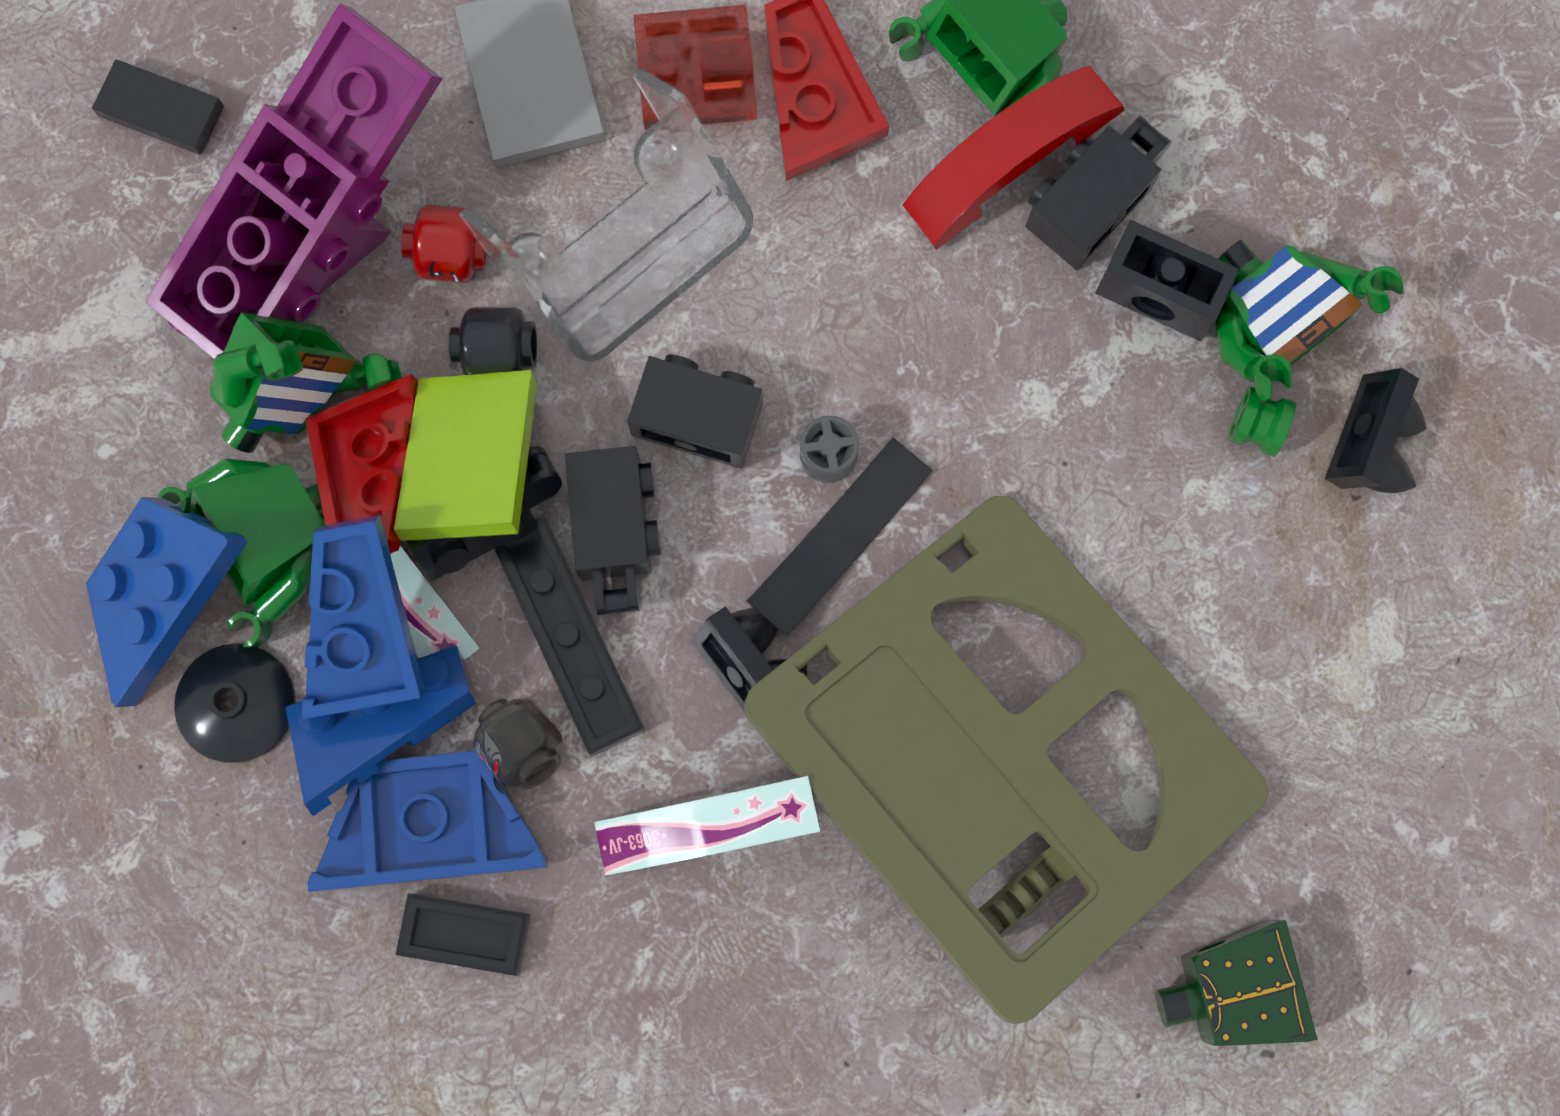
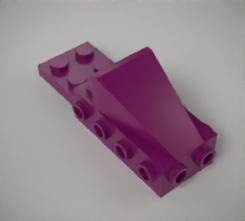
[145,3,443,360]

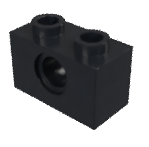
[1095,220,1239,341]

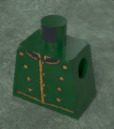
[1155,920,1318,1046]

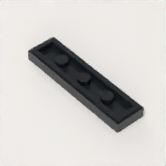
[494,516,646,757]

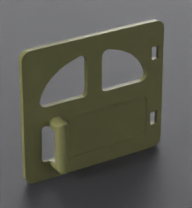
[744,496,1268,1024]

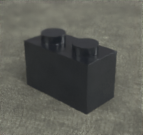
[627,354,763,469]

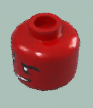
[401,205,488,283]

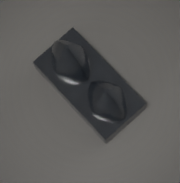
[1325,368,1427,493]
[691,606,807,712]

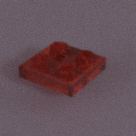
[633,4,757,130]

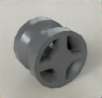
[800,416,859,483]

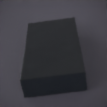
[92,59,224,155]
[396,894,531,976]

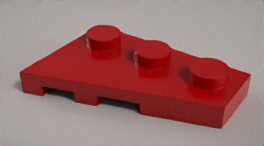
[764,0,889,181]
[305,374,418,554]

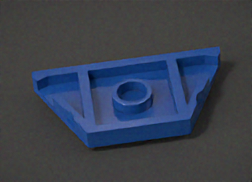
[86,497,248,707]
[307,751,548,892]

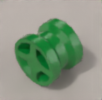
[1228,386,1296,457]

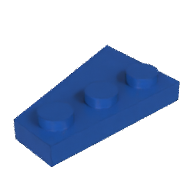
[301,515,425,720]
[286,645,476,816]

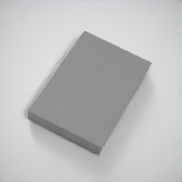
[454,0,605,168]

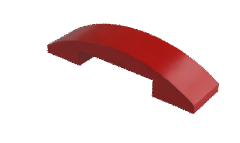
[902,65,1125,250]

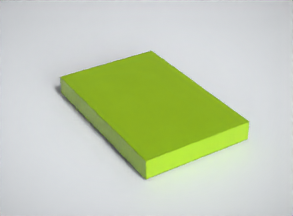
[394,370,538,541]

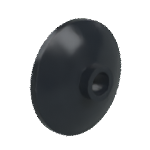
[174,643,296,763]

